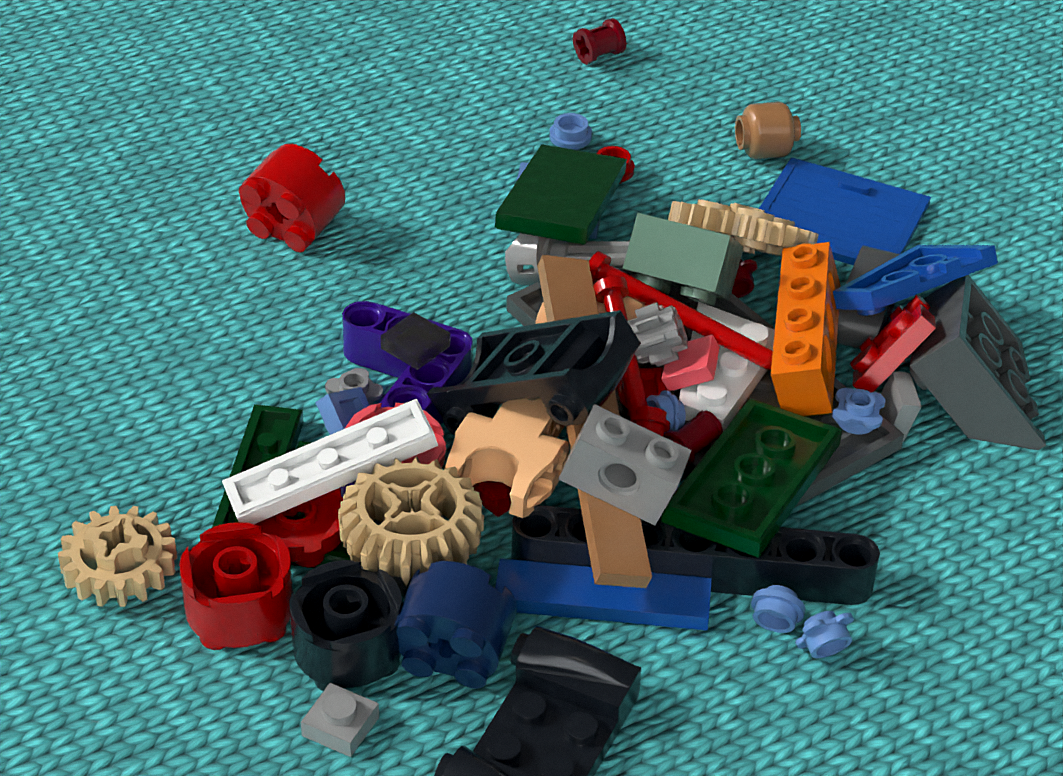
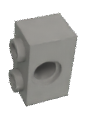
[558,404,692,525]

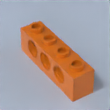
[771,242,841,416]

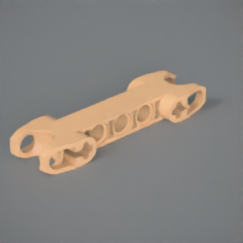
[444,296,645,518]

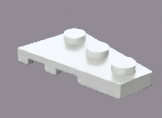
[679,302,775,431]

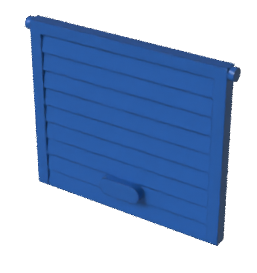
[759,157,931,265]

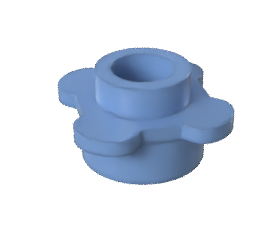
[832,388,885,435]
[795,611,854,658]

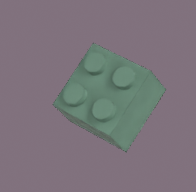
[622,212,744,306]

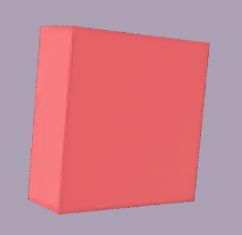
[661,334,720,391]

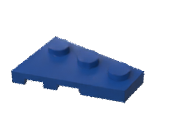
[833,245,998,316]

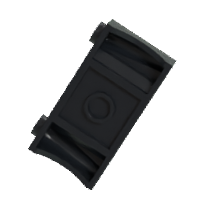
[427,310,641,435]
[434,626,641,776]

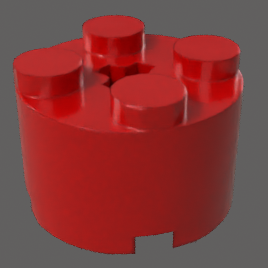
[239,144,345,252]
[180,523,293,650]

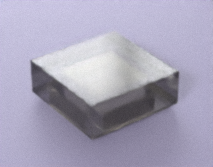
[381,312,450,370]

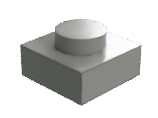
[301,683,379,757]

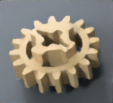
[58,506,177,607]

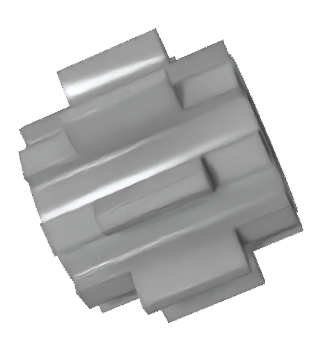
[628,302,688,367]

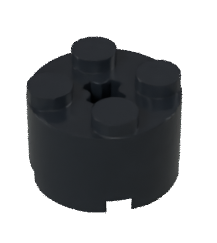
[290,560,402,691]

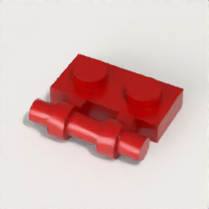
[850,295,936,392]

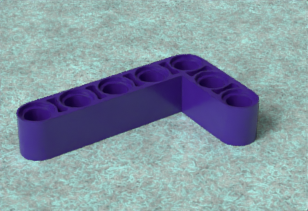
[340,301,473,498]

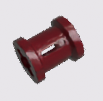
[573,18,627,65]

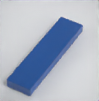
[495,558,712,631]

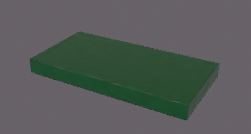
[495,144,627,245]
[661,399,842,558]

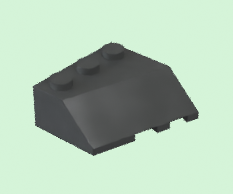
[909,275,1046,450]

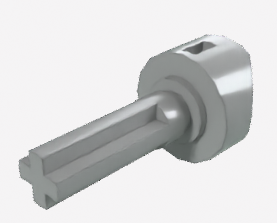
[505,233,630,286]

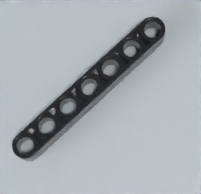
[511,505,880,605]

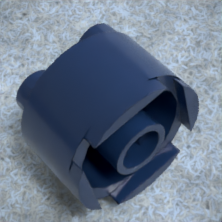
[392,561,517,689]

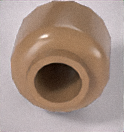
[735,102,801,160]

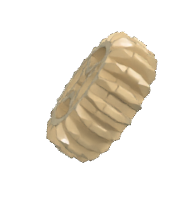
[338,455,484,586]

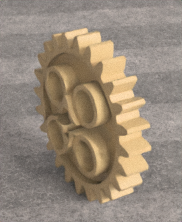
[668,199,819,257]

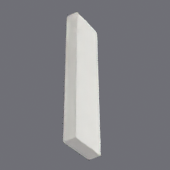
[222,399,438,524]

